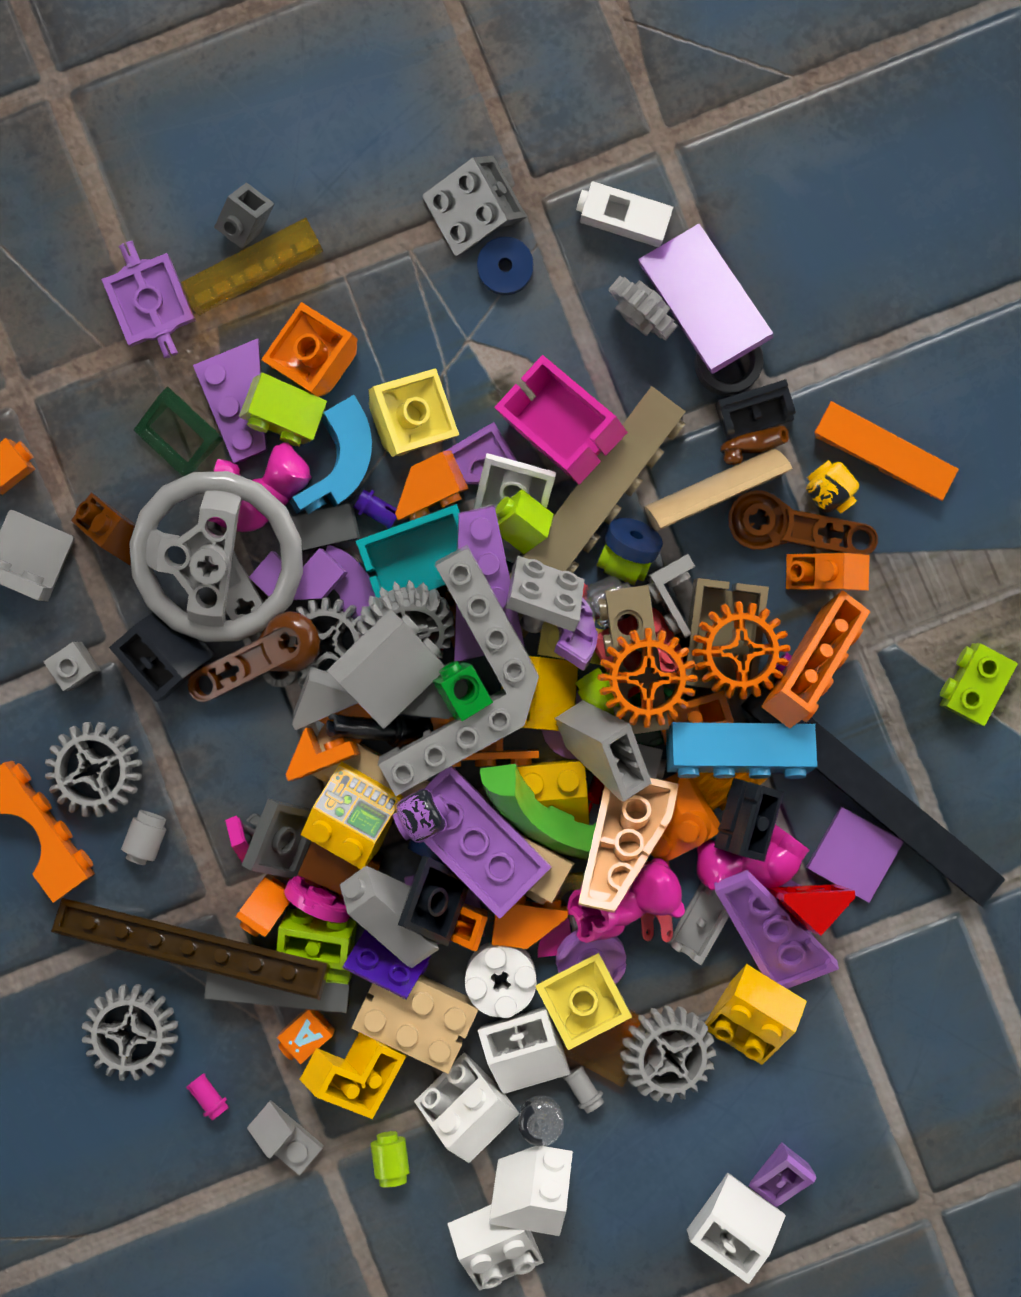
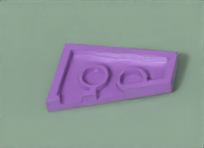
[193,338,267,464]

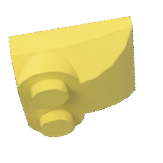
[369,368,459,457]
[535,952,632,1050]

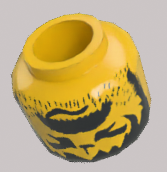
[806,460,859,514]

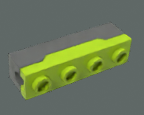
[204,968,352,1013]

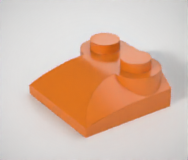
[261,302,358,397]
[651,772,721,861]

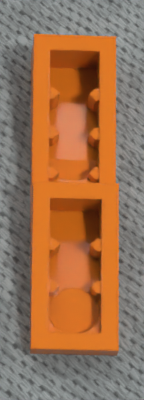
[815,401,959,501]

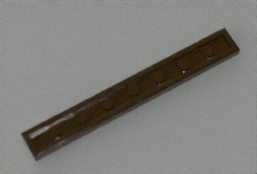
[51,898,330,1000]

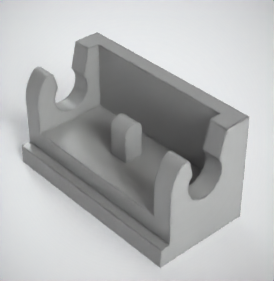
[668,882,729,965]

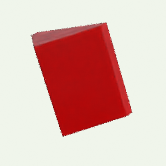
[767,884,855,936]

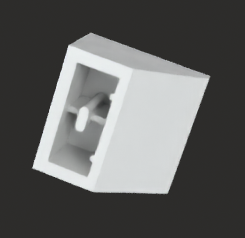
[478,1006,571,1094]
[414,1053,520,1163]
[687,1173,786,1284]
[447,1205,544,1291]

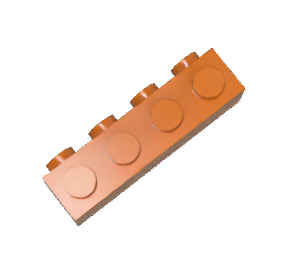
[761,590,870,728]

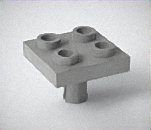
[506,555,585,633]

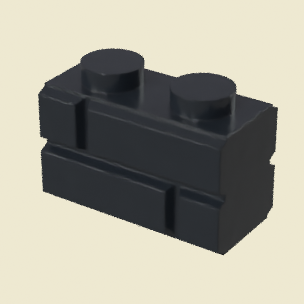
[714,778,784,862]

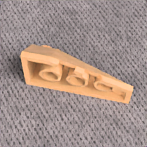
[578,778,679,913]

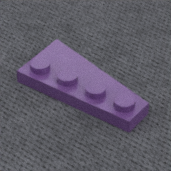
[454,505,525,661]
[714,870,839,989]

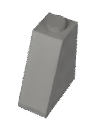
[555,700,652,802]
[340,866,439,968]

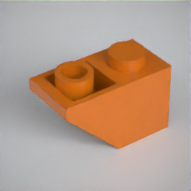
[395,450,469,521]
[786,553,870,591]
[235,874,291,937]
[491,895,568,949]

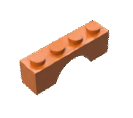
[0,761,95,903]

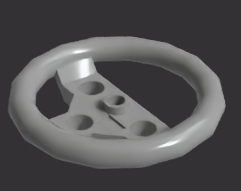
[129,471,303,642]

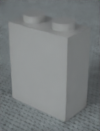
[327,609,445,729]

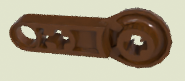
[729,490,878,555]
[188,611,320,702]

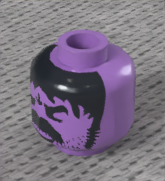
[393,789,450,843]

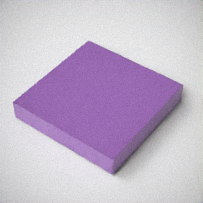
[806,806,904,903]

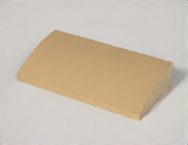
[644,449,793,532]

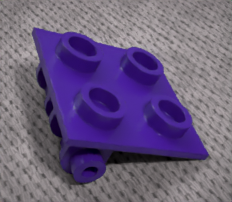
[342,930,432,1000]

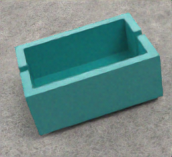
[356,504,460,598]

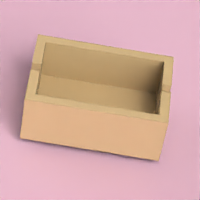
[351,975,478,1074]

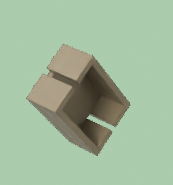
[683,578,769,693]

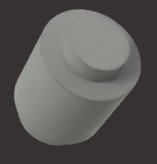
[121,810,166,865]

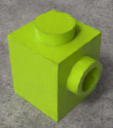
[495,489,554,554]

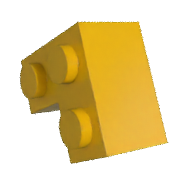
[299,1032,406,1119]

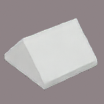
[473,453,556,509]

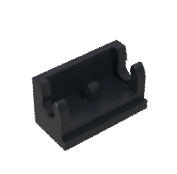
[715,379,796,441]

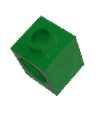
[433,661,493,721]

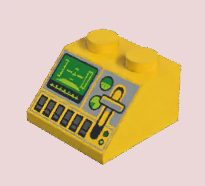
[301,762,404,869]

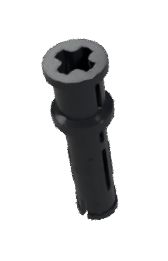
[326,714,434,747]

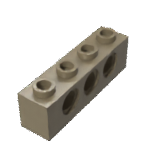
[598,585,669,734]

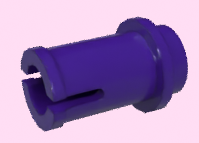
[354,489,397,529]

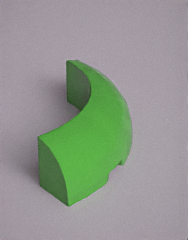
[480,764,647,863]

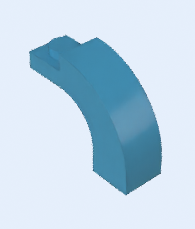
[290,395,372,514]

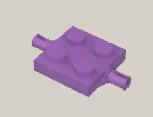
[101,241,196,358]

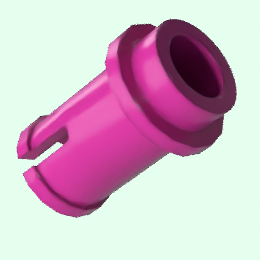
[186,1073,229,1120]

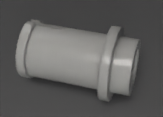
[563,1065,604,1113]

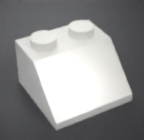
[489,1146,573,1236]

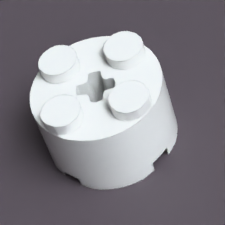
[465,942,536,1018]

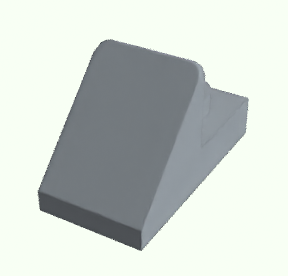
[247,1100,324,1176]

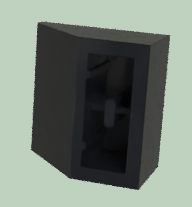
[109,613,216,702]

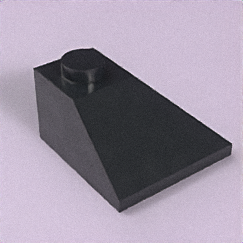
[398,856,469,947]

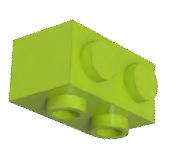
[239,373,327,446]
[940,643,1018,726]
[277,908,357,971]

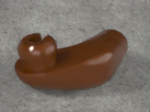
[720,426,789,465]

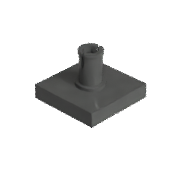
[241,799,312,878]

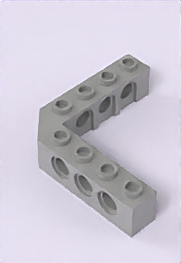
[378,545,539,796]

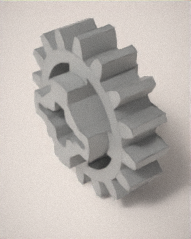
[608,276,677,340]

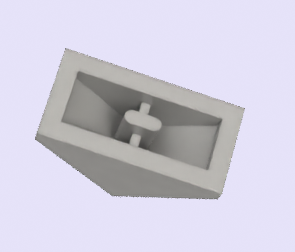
[292,666,358,730]

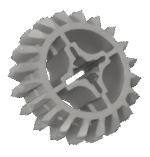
[357,580,455,659]
[286,597,362,686]
[45,722,142,817]
[82,984,178,1081]
[620,1005,716,1103]

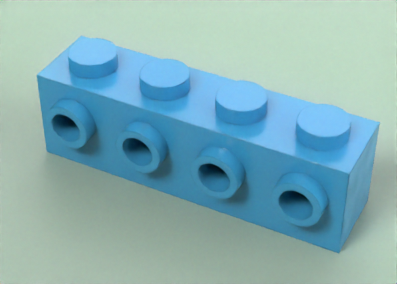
[666,722,817,779]

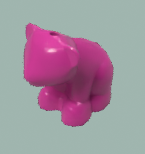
[209,442,312,532]
[697,824,810,890]
[568,858,685,943]

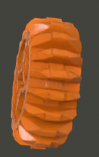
[691,601,790,700]
[597,628,698,728]

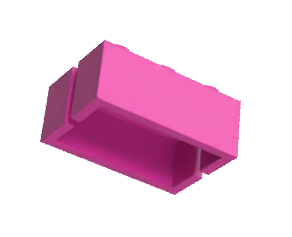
[494,355,628,485]

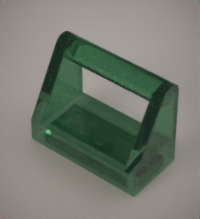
[134,386,223,476]

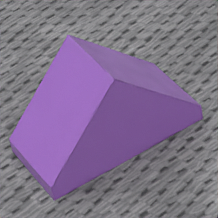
[749,1142,816,1207]

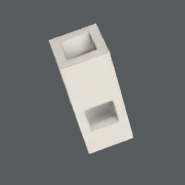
[576,181,673,247]

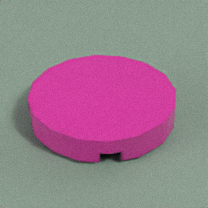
[284,876,350,923]

